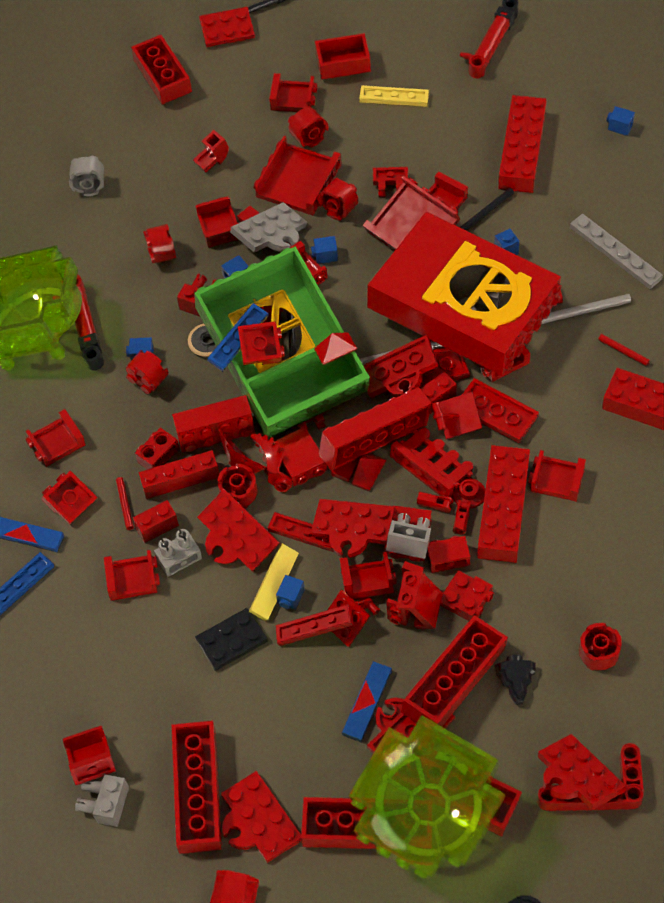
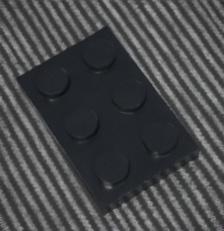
[195,608,268,671]

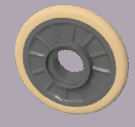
[188,323,216,357]

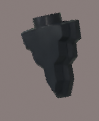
[494,655,536,705]

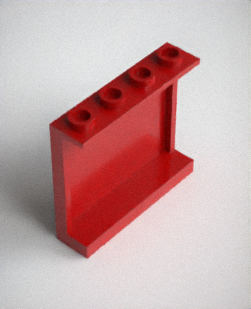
[254,136,342,216]
[363,176,461,251]

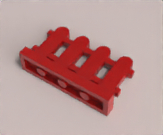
[390,428,473,497]

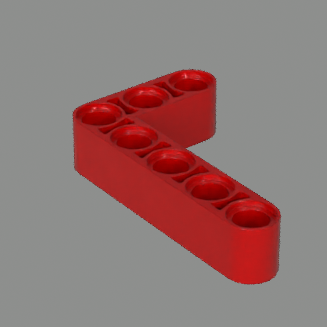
[537,743,644,811]

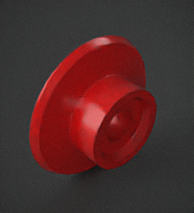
[452,478,485,509]

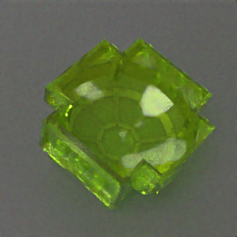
[0,245,82,371]
[349,716,505,880]

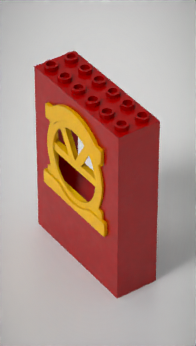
[367,211,562,376]

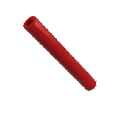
[598,334,650,366]
[116,477,134,530]

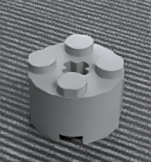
[69,155,104,196]

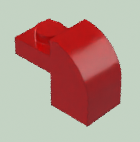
[193,130,229,173]

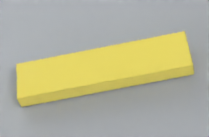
[359,86,429,107]
[249,543,299,621]

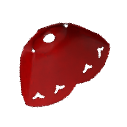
[218,427,267,474]

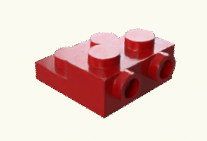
[238,321,285,365]
[41,470,98,525]
[440,570,494,621]

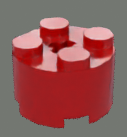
[288,106,329,148]
[318,178,359,220]
[143,224,176,264]
[126,350,169,394]
[217,463,258,509]
[579,623,622,670]

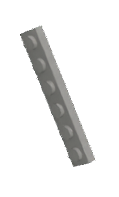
[570,213,663,289]

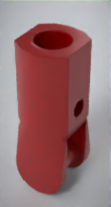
[417,491,454,513]
[452,499,471,535]

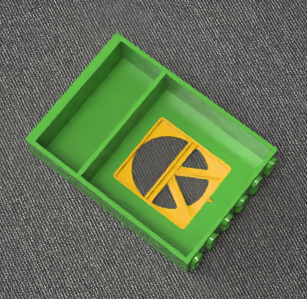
[194,246,370,439]

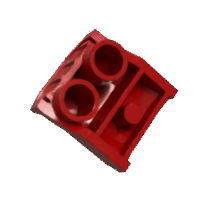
[210,870,259,903]

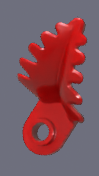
[251,433,293,492]

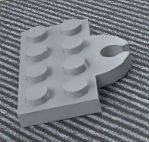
[230,202,307,253]

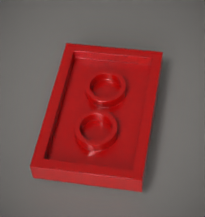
[199,7,255,48]

